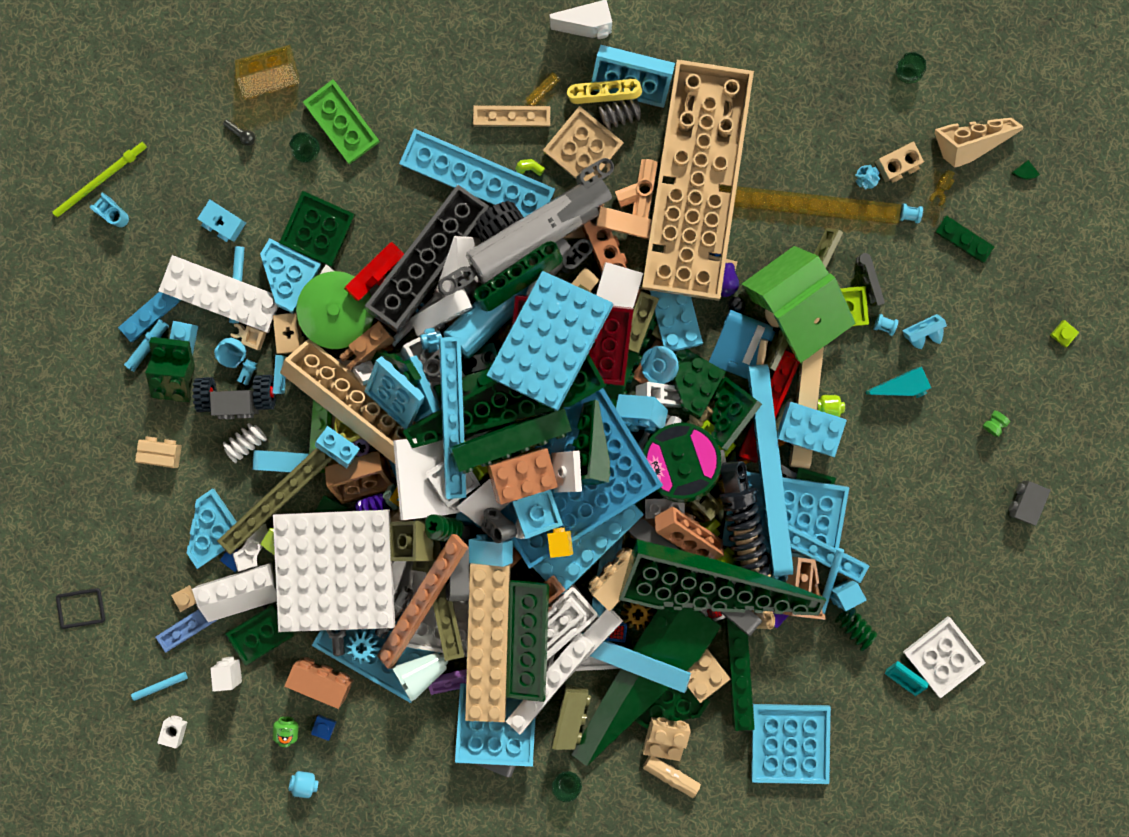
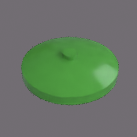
[296,271,375,349]

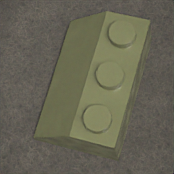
[552,684,591,750]

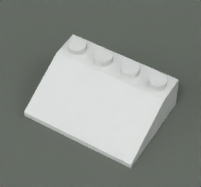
[393,438,460,520]

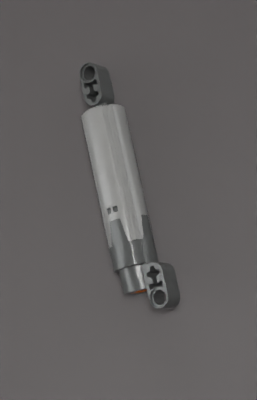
[438,158,614,295]

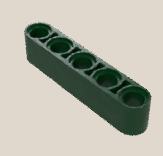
[474,241,563,311]

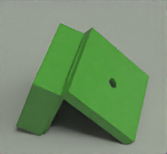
[742,246,856,363]

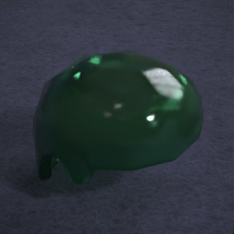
[895,52,927,84]
[289,132,320,163]
[552,771,582,802]

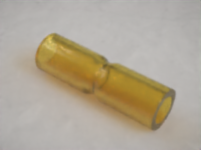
[525,72,560,106]

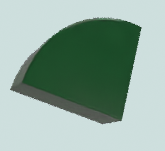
[1011,160,1040,180]

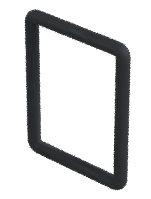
[56,588,105,629]

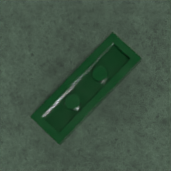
[935,215,995,263]

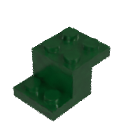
[145,337,195,402]

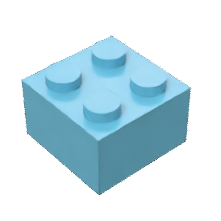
[616,394,668,434]

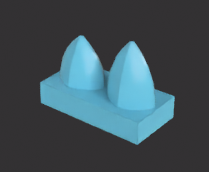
[902,314,947,349]

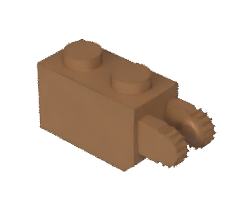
[339,321,396,371]

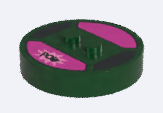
[643,423,721,503]

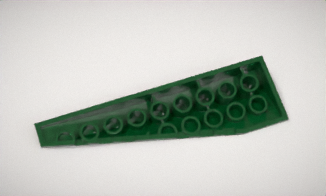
[403,353,606,448]

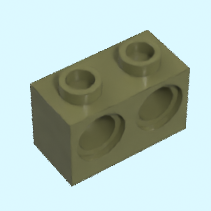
[684,493,723,523]

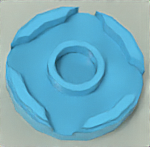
[641,346,679,384]

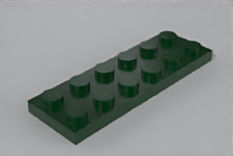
[506,580,549,702]

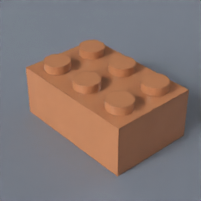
[487,447,558,505]
[284,657,354,709]

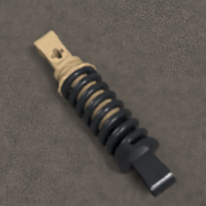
[719,461,775,629]

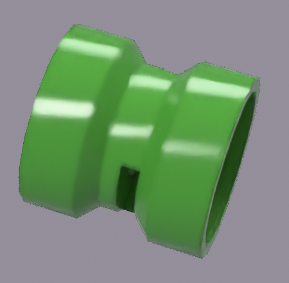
[982,410,1010,437]

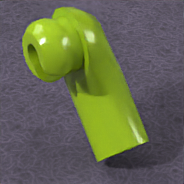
[515,159,545,176]

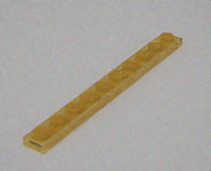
[719,185,901,224]

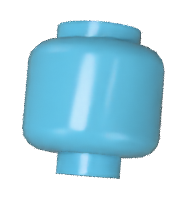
[289,771,318,798]

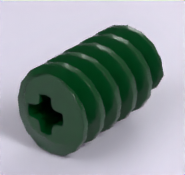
[425,514,464,542]
[835,608,877,651]

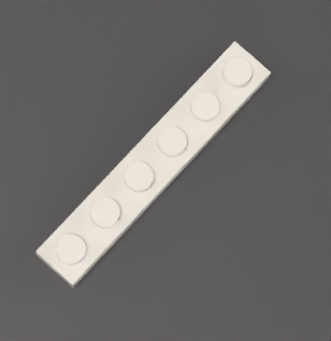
[506,632,595,734]

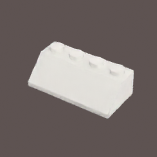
[192,563,277,622]

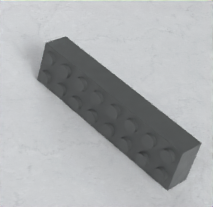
[365,185,489,334]

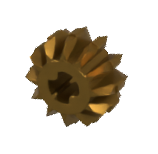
[621,602,654,630]

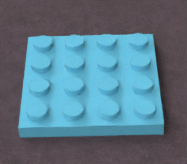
[455,683,535,767]
[751,704,831,784]

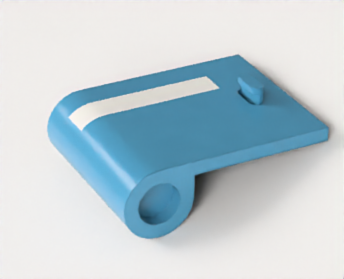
[709,309,775,379]

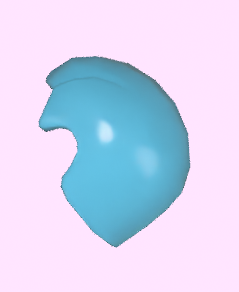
[214,338,246,368]

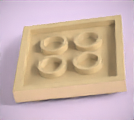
[543,106,624,181]

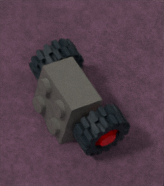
[192,375,276,419]

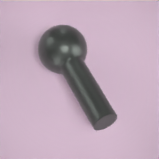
[223,119,256,146]

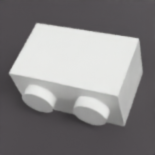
[211,657,242,691]

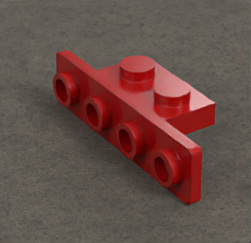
[344,242,404,301]

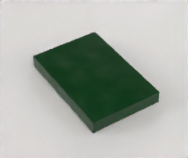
[225,603,295,666]

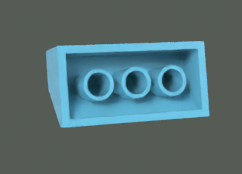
[591,45,675,108]

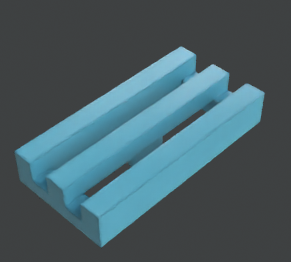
[273,355,287,394]

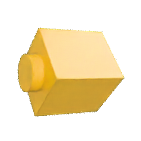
[548,527,573,558]

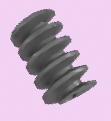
[599,98,641,130]

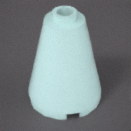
[392,652,448,701]

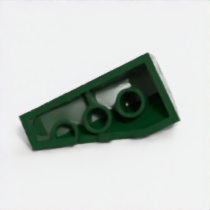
[572,400,610,485]

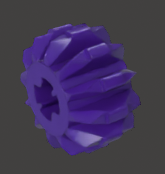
[355,494,389,511]

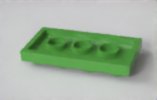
[303,79,380,165]

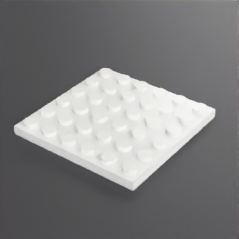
[273,510,395,632]

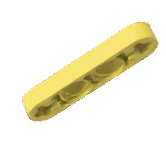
[567,79,642,104]

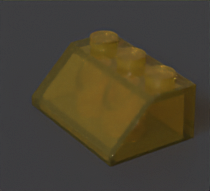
[235,45,299,99]

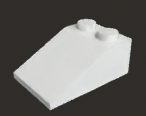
[550,0,612,39]
[436,236,482,300]

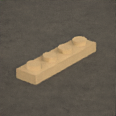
[473,106,550,127]

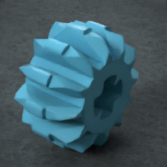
[346,630,380,664]

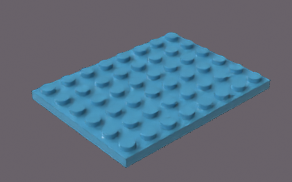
[500,388,663,569]

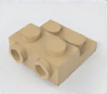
[642,717,691,761]

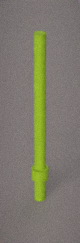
[52,142,147,218]

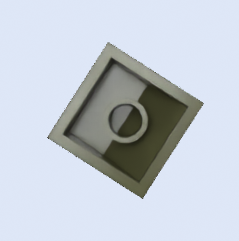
[390,521,433,561]

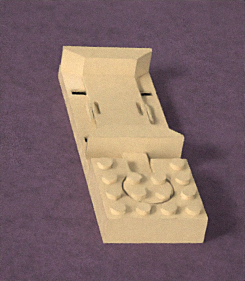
[641,60,754,301]

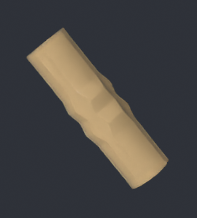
[643,756,701,798]

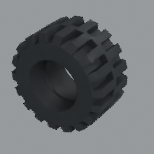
[474,201,524,242]

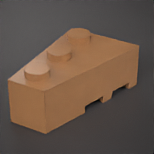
[783,557,826,620]

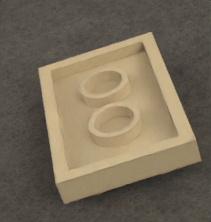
[687,649,731,703]

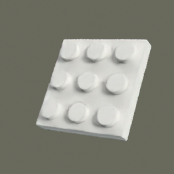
[903,617,986,698]

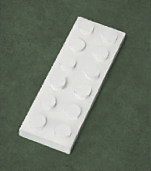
[158,255,278,333]

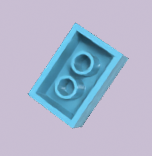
[777,402,847,457]

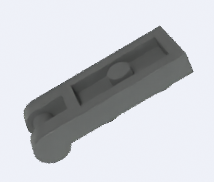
[856,253,885,307]

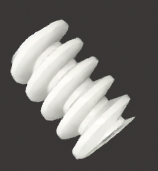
[223,423,267,463]

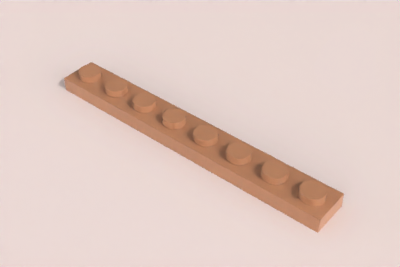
[377,534,468,669]

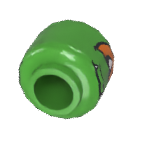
[272,717,299,747]

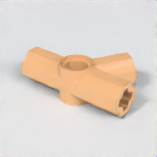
[615,159,658,218]

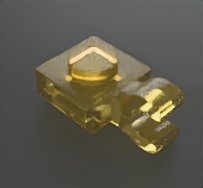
[929,170,955,206]

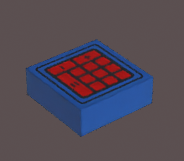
[606,622,627,643]

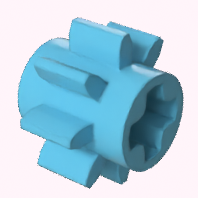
[855,165,880,190]
[420,328,442,353]

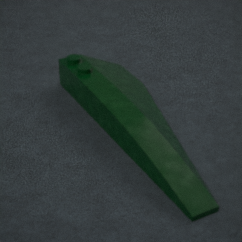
[619,539,826,616]
[572,607,722,766]

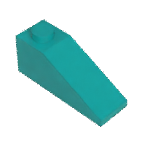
[865,367,931,398]

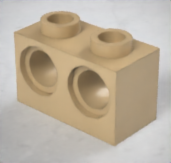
[875,141,924,183]

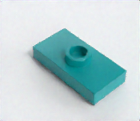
[885,661,929,696]

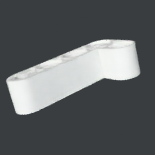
[410,289,472,337]

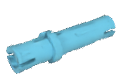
[124,319,169,372]

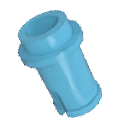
[237,359,257,385]

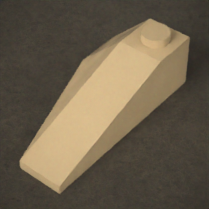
[935,118,1023,167]

